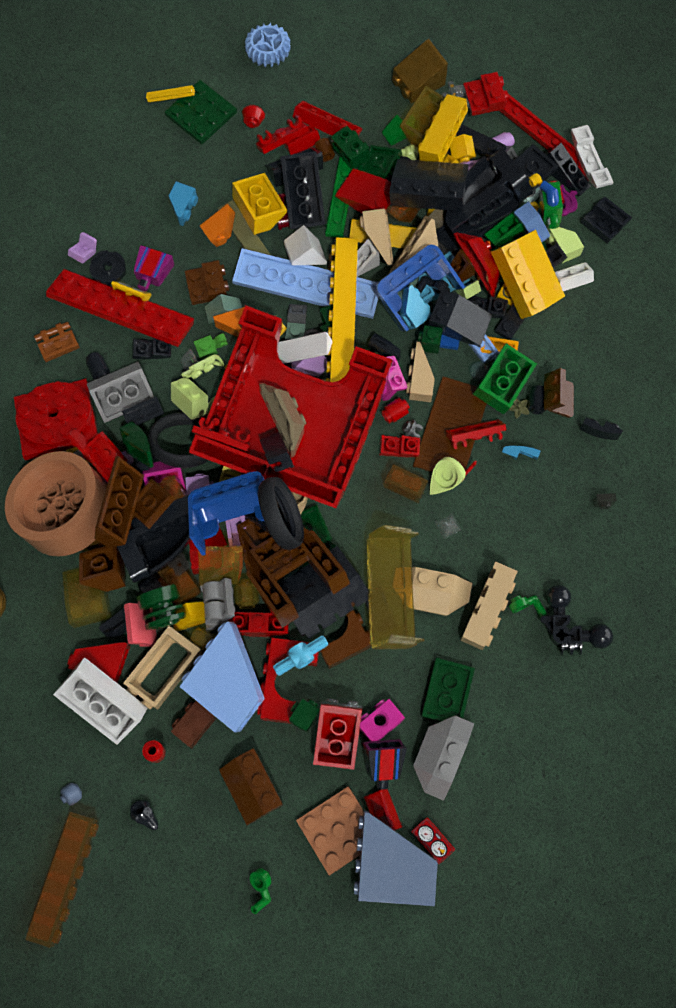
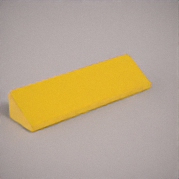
[349,219,417,249]

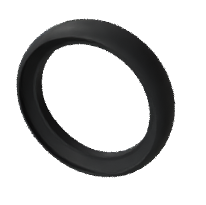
[148,412,209,468]
[258,477,304,550]

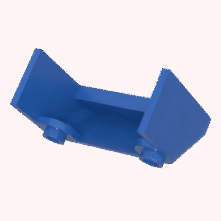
[376,245,465,331]
[188,471,264,556]

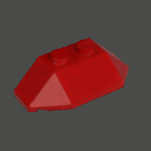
[453,232,500,297]

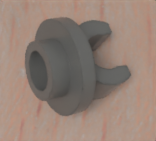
[402,419,423,438]

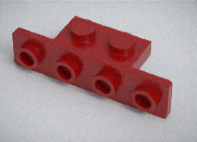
[67,429,128,482]

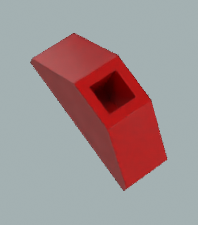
[229,612,289,637]

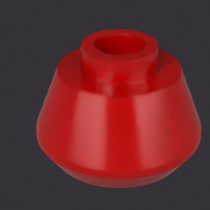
[242,105,265,128]

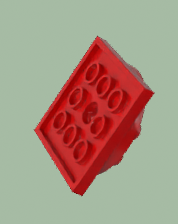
[14,379,98,460]

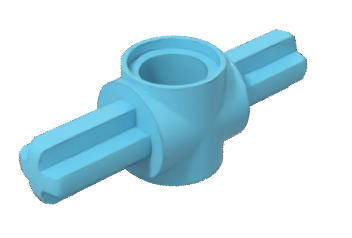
[273,636,328,676]

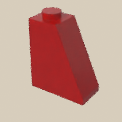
[68,642,130,683]

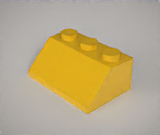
[232,173,287,235]

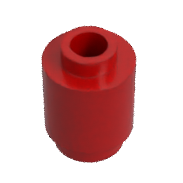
[381,398,410,424]
[142,740,166,763]

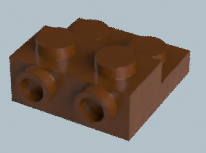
[185,260,229,305]

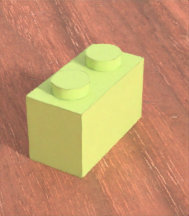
[171,377,208,420]

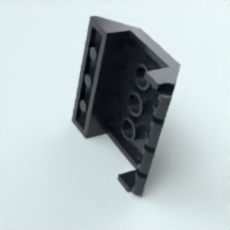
[277,542,369,639]

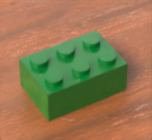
[473,343,537,414]

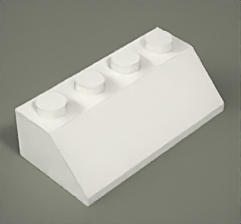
[53,657,148,745]

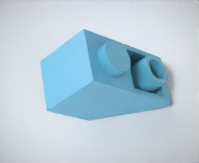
[400,285,432,330]

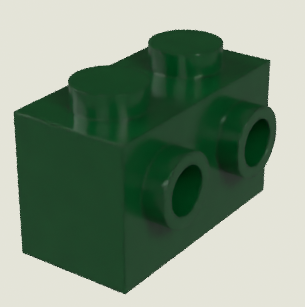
[331,126,370,170]

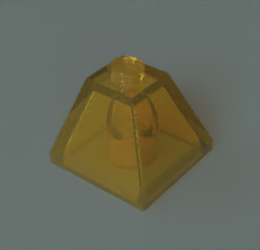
[198,545,243,586]

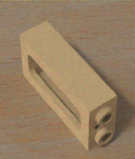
[123,626,202,710]

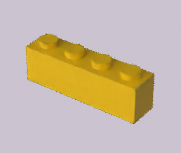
[418,94,468,162]

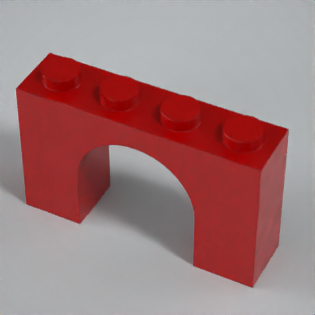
[257,638,319,724]

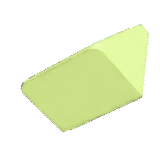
[456,280,481,299]

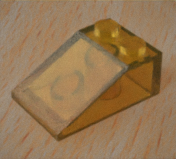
[62,568,112,628]

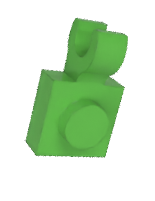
[194,334,228,359]

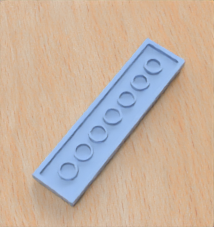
[232,248,379,319]

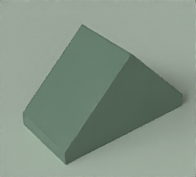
[205,294,242,323]

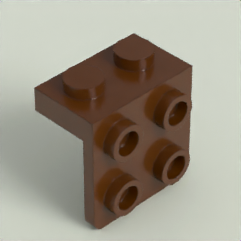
[544,368,574,418]

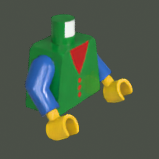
[529,173,563,229]

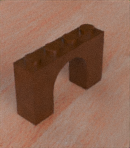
[320,602,373,669]

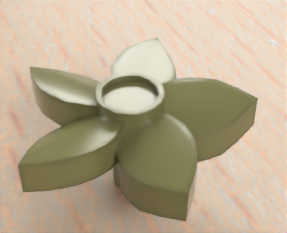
[509,398,529,419]

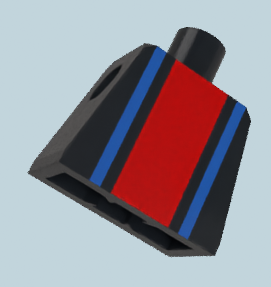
[363,739,407,790]

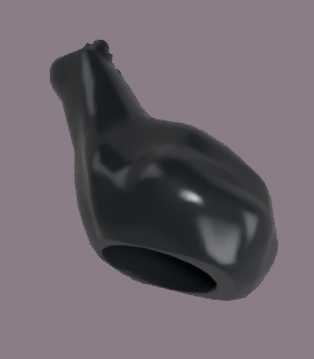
[130,800,158,830]

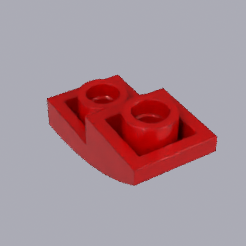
[379,435,420,457]

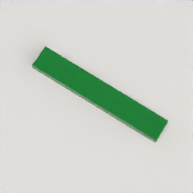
[325,157,356,238]

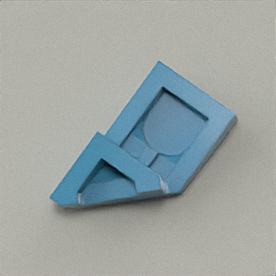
[502,446,541,460]

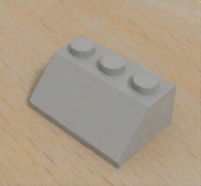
[87,362,154,423]

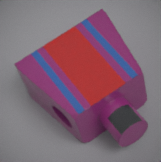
[134,245,174,291]

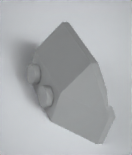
[413,716,474,801]

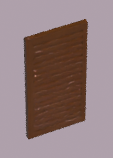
[413,376,487,473]

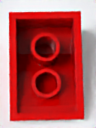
[335,169,392,214]
[313,704,362,770]

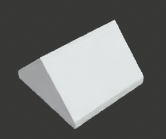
[284,225,327,265]

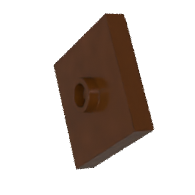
[134,479,175,529]

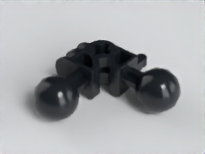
[540,585,613,655]

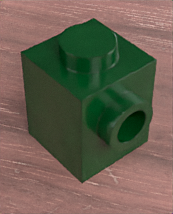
[418,325,443,354]
[289,699,320,733]

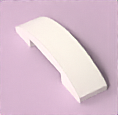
[571,125,613,189]

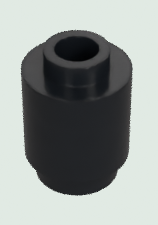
[86,352,110,380]
[528,385,546,415]

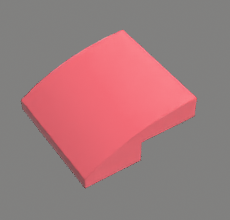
[124,603,157,647]

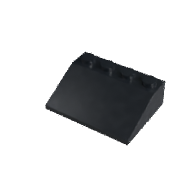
[389,159,469,211]

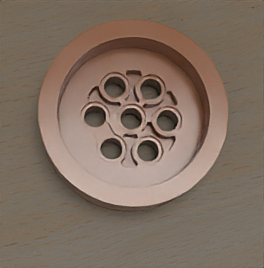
[5,451,108,556]

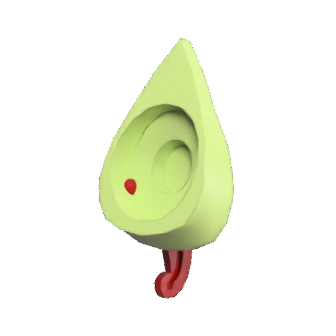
[430,457,477,495]

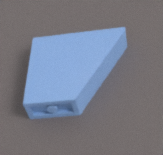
[180,621,265,732]

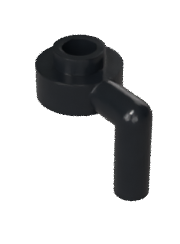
[416,276,450,294]

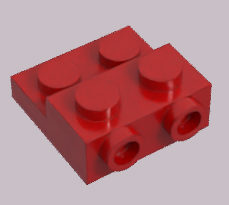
[463,72,508,116]

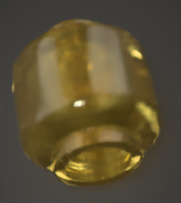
[234,579,260,609]

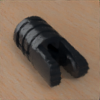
[368,333,401,361]

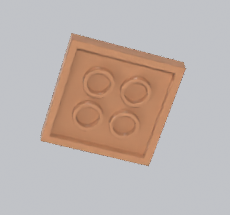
[296,787,363,875]

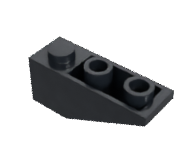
[545,143,591,197]

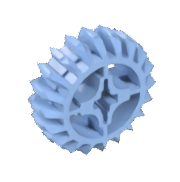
[245,23,290,67]

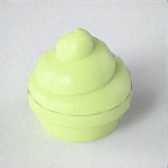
[401,144,418,160]

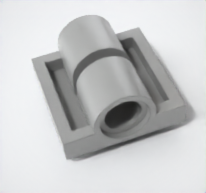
[202,578,235,631]

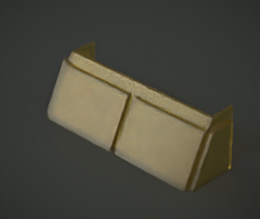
[367,525,424,649]

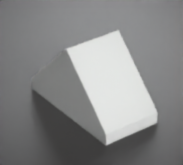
[357,239,380,277]

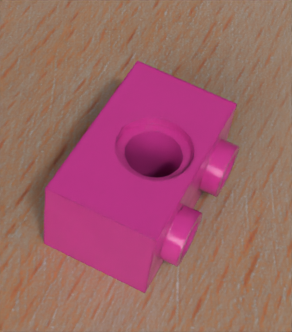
[360,699,405,741]

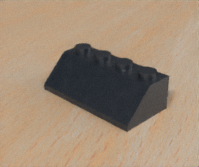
[280,151,326,230]

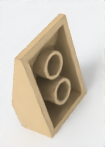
[360,209,394,266]

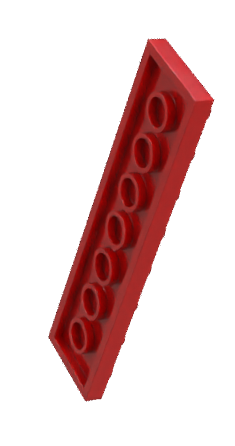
[46,269,194,347]

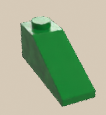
[484,201,527,247]

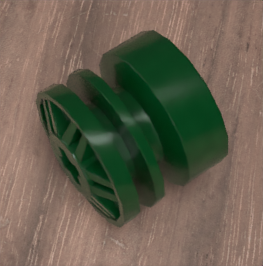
[136,584,186,630]

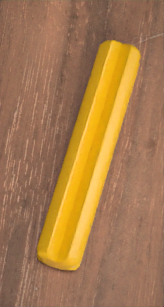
[146,85,195,103]

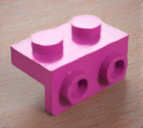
[382,356,408,401]

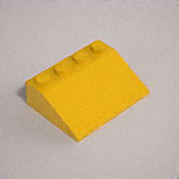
[491,230,565,319]

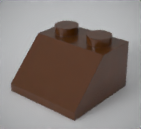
[79,546,126,592]

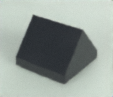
[546,243,568,268]

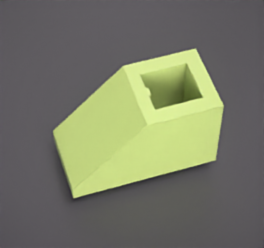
[546,226,584,263]

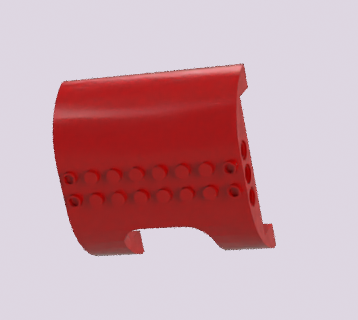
[189,305,393,508]

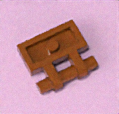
[34,321,80,362]

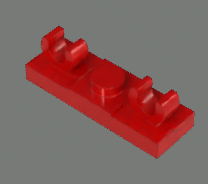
[256,115,309,154]
[192,417,251,454]
[446,419,506,449]

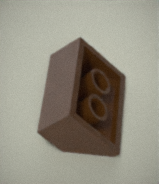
[219,748,283,825]

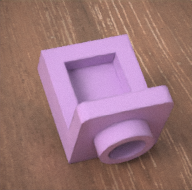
[68,232,97,264]

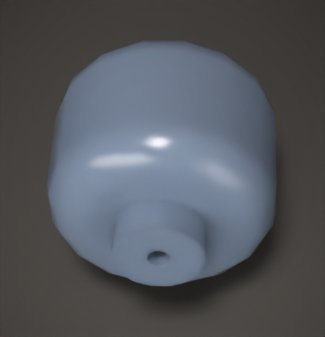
[60,783,82,806]

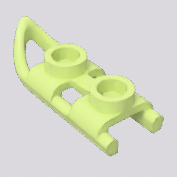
[181,355,224,380]

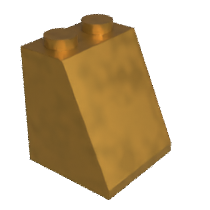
[392,39,448,103]

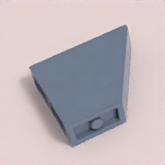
[353,811,438,906]

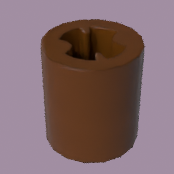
[315,138,335,162]

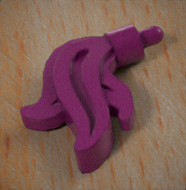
[561,185,578,217]

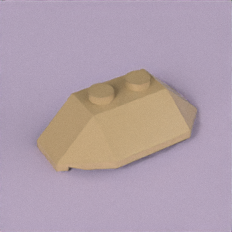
[390,216,438,273]
[392,567,472,616]

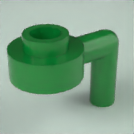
[509,595,548,618]
[249,868,271,914]

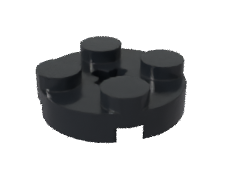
[89,250,126,286]

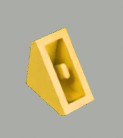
[173,602,205,632]

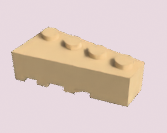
[461,562,518,650]

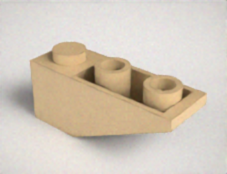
[406,342,435,402]

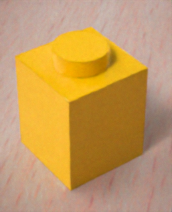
[450,134,476,163]

